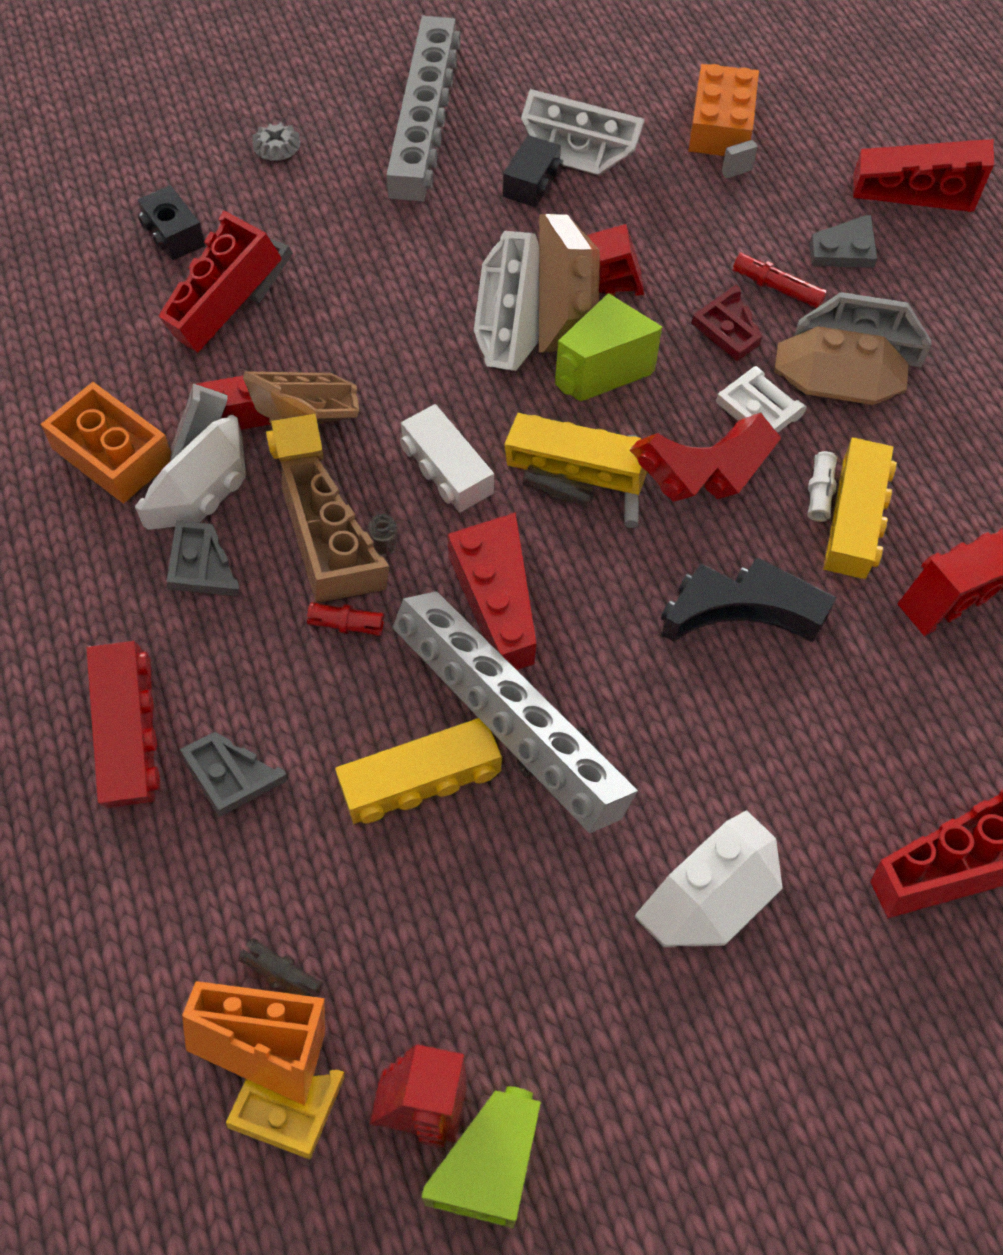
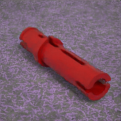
[732,252,827,309]

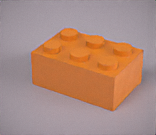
[688,64,759,156]
[40,382,172,504]

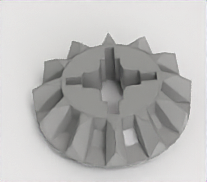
[253,122,300,161]

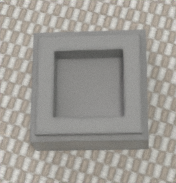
[722,140,758,179]

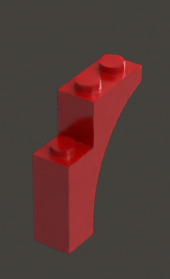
[630,412,781,502]

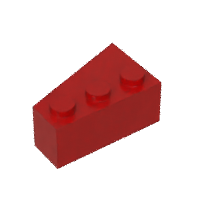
[587,224,645,297]

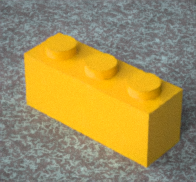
[266,414,323,462]

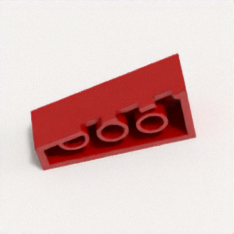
[853,139,994,212]
[158,210,282,353]
[448,512,536,670]
[897,527,1003,637]
[86,641,160,808]
[870,790,1003,918]
[369,1044,467,1148]

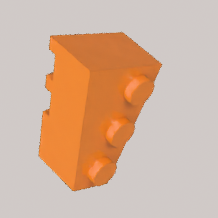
[182,981,325,1106]

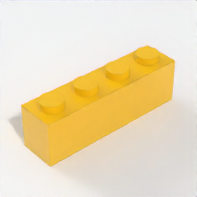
[504,413,647,495]
[823,437,897,579]
[335,718,502,824]

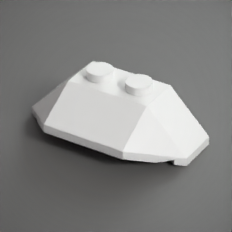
[521,89,644,176]
[474,231,539,370]
[135,415,246,530]
[634,810,782,947]

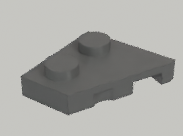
[166,520,239,596]
[180,732,287,817]

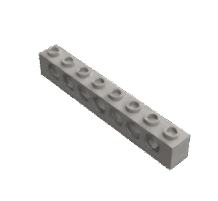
[387,16,461,202]
[392,591,638,833]

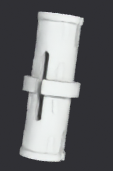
[807,451,837,522]

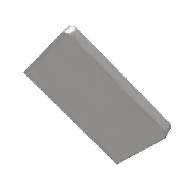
[170,383,227,460]

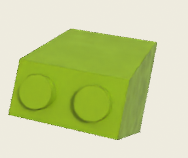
[555,293,662,402]
[422,1086,541,1229]

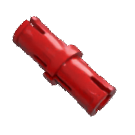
[307,602,385,636]

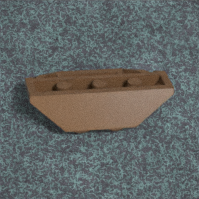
[539,214,600,352]
[774,326,909,405]
[243,371,359,424]

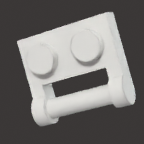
[716,366,807,433]

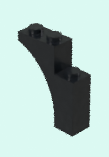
[660,557,837,643]

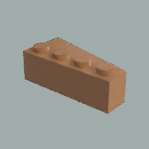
[281,456,389,603]

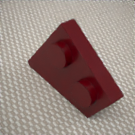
[691,284,762,362]

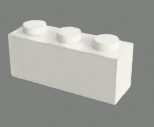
[400,404,494,513]

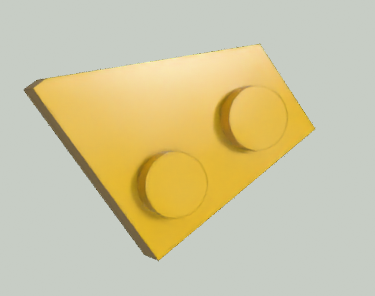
[226,1070,344,1159]

